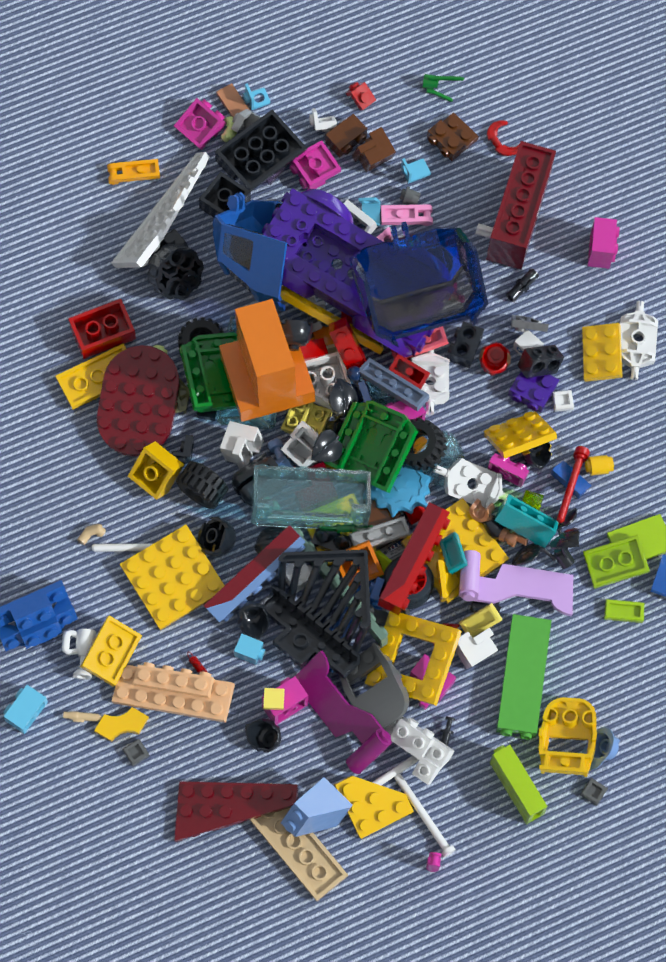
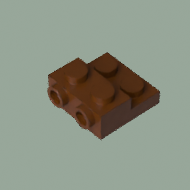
[427,112,479,161]

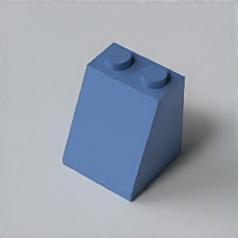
[281,777,353,837]

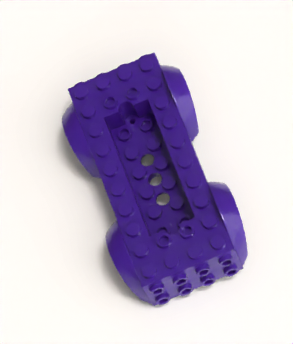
[252,188,456,358]

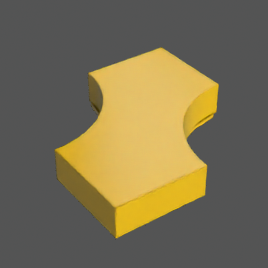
[94,707,149,742]

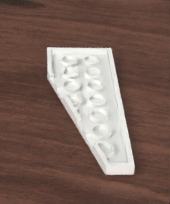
[111,152,210,268]

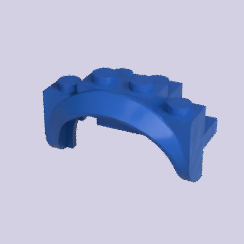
[0,580,78,651]

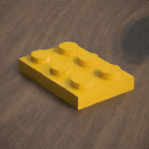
[582,323,622,382]
[80,615,142,687]

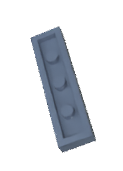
[359,358,429,411]

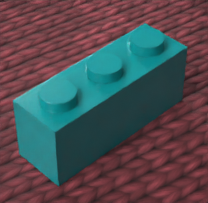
[494,494,559,548]

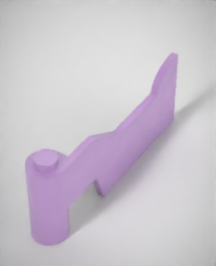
[459,550,573,616]

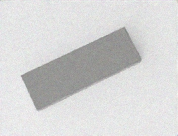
[349,517,411,548]

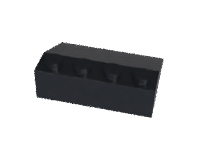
[215,109,307,191]

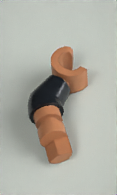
[469,498,528,547]

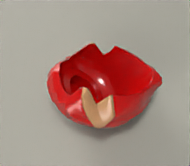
[479,342,511,376]

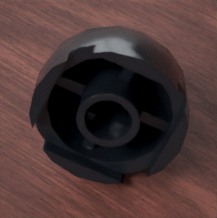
[280,320,313,351]
[198,517,236,556]

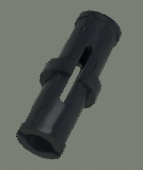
[506,268,539,302]

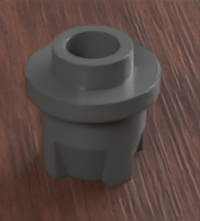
[400,186,421,205]

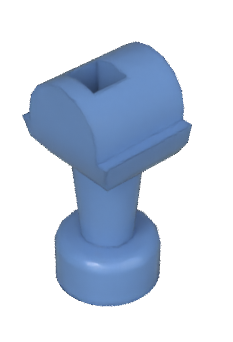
[267,438,295,476]

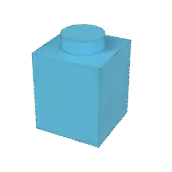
[234,634,265,665]

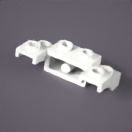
[382,716,454,785]

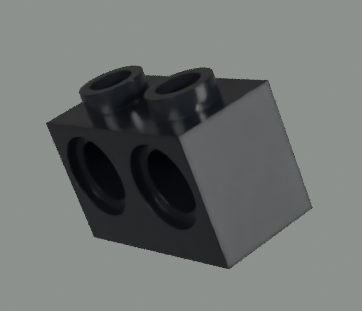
[447,321,484,368]
[517,345,564,378]

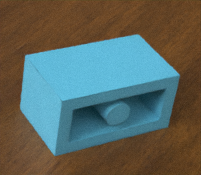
[3,685,48,734]

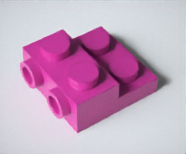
[174,98,227,150]
[289,140,341,189]
[488,453,529,488]

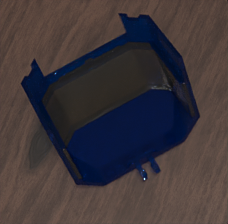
[349,222,489,348]

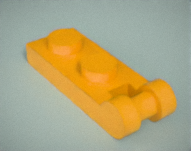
[107,159,160,185]

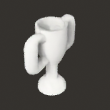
[61,629,97,680]

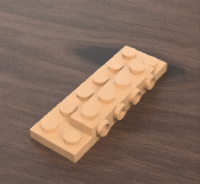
[112,662,235,723]

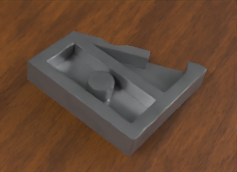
[511,315,549,332]

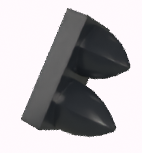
[311,525,352,551]

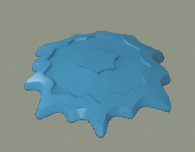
[364,462,434,518]

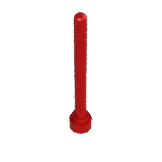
[557,446,590,523]

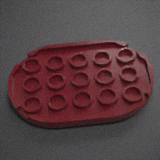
[97,345,180,456]

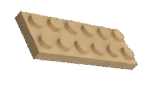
[249,783,348,902]

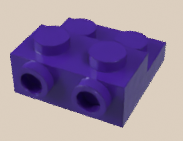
[508,372,559,413]

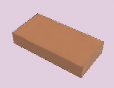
[216,83,249,118]

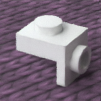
[309,108,337,132]

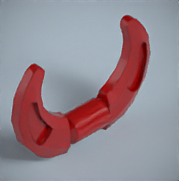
[487,120,519,156]

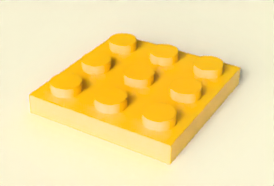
[483,411,557,459]

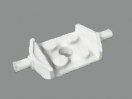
[620,301,658,380]
[412,349,450,415]
[434,458,514,509]

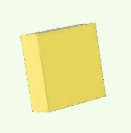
[263,688,285,710]

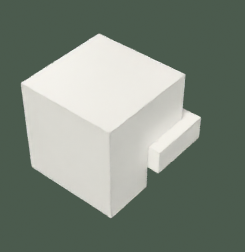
[220,421,264,469]
[281,421,319,470]
[455,628,498,669]

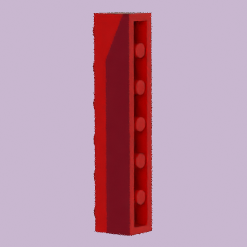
[378,502,451,615]

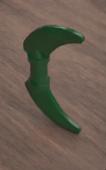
[318,523,373,533]

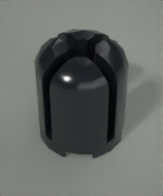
[232,452,287,506]

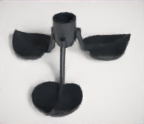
[311,378,358,462]
[512,508,580,569]

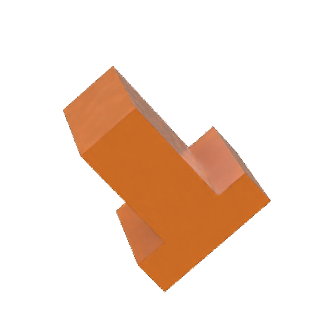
[219,299,315,422]

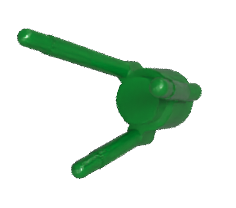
[423,74,464,102]

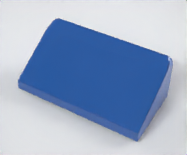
[550,460,592,499]

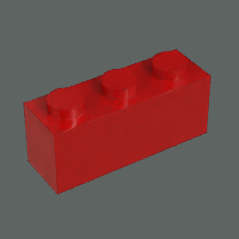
[329,317,367,370]

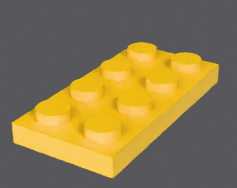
[55,344,126,410]

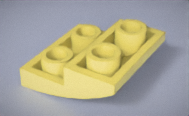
[281,402,333,434]

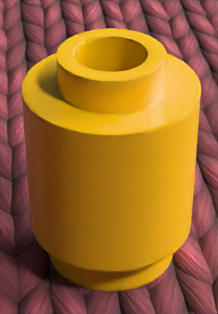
[585,455,614,476]

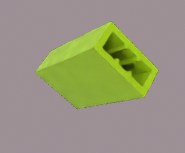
[490,745,548,825]

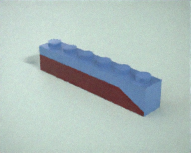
[204,525,306,623]

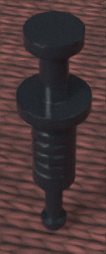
[441,716,455,746]

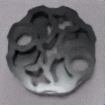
[147,243,204,300]

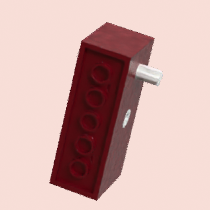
[475,141,556,270]

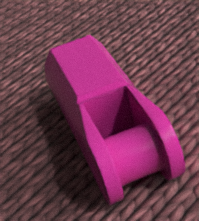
[426,852,441,872]

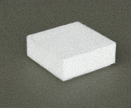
[552,390,574,412]

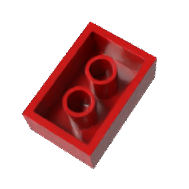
[68,299,136,359]

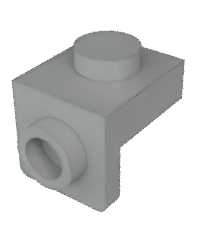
[231,109,261,133]

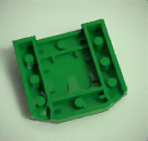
[180,332,238,412]
[325,401,418,493]

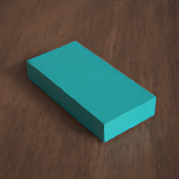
[440,532,468,574]

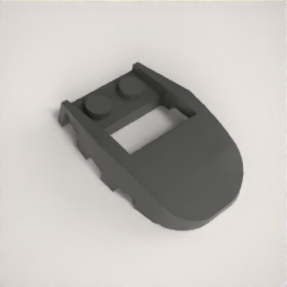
[340,643,409,728]

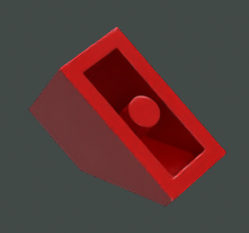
[389,354,431,389]

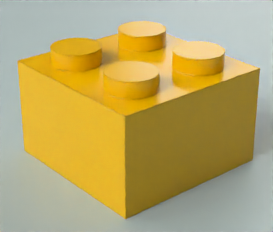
[127,441,185,500]

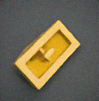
[436,560,460,602]

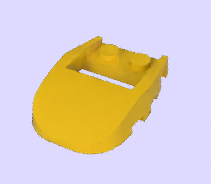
[538,697,597,777]

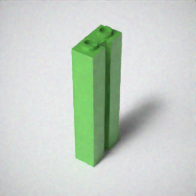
[496,614,552,740]

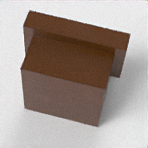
[352,127,396,172]

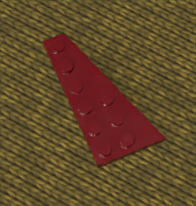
[174,781,299,842]

